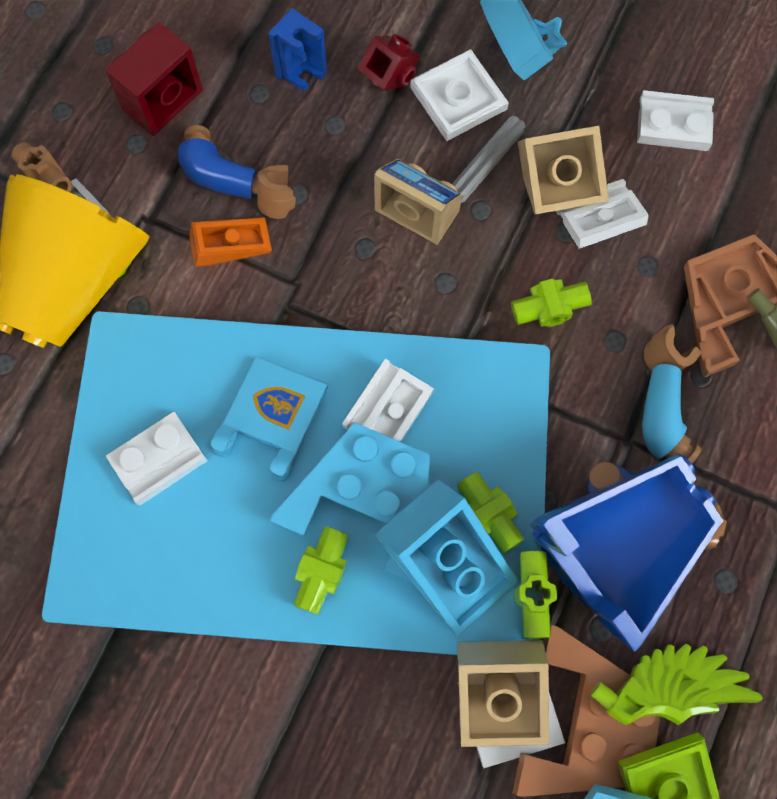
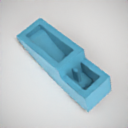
[480,0,554,80]

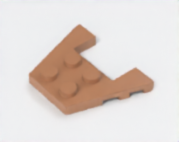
[684,234,777,378]
[512,625,660,797]

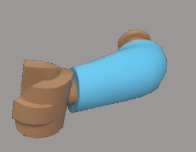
[642,324,702,463]

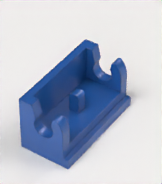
[268,8,327,90]

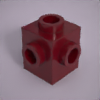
[357,34,420,90]

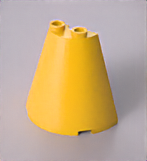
[0,174,150,348]

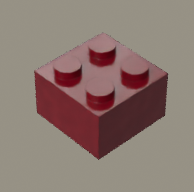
[105,22,203,137]

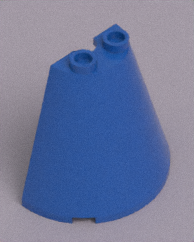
[530,454,723,652]

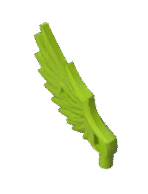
[590,644,763,725]

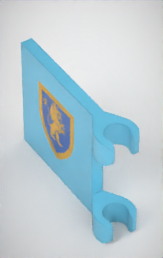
[211,356,328,481]

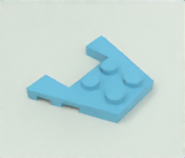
[269,423,430,582]

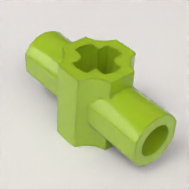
[511,279,592,327]
[457,471,525,554]
[293,527,349,615]
[514,551,557,639]

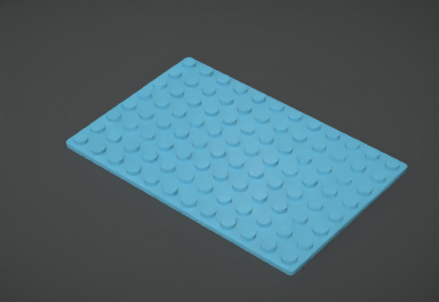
[42,311,550,655]

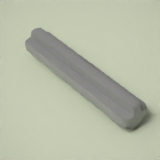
[452,116,526,203]

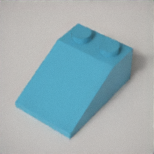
[375,479,518,637]

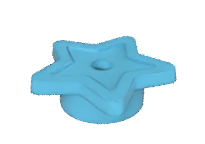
[533,17,567,55]

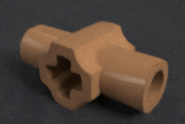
[12,142,72,192]

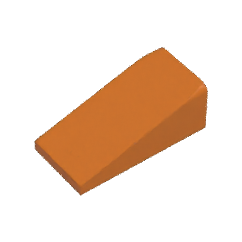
[189,218,272,267]

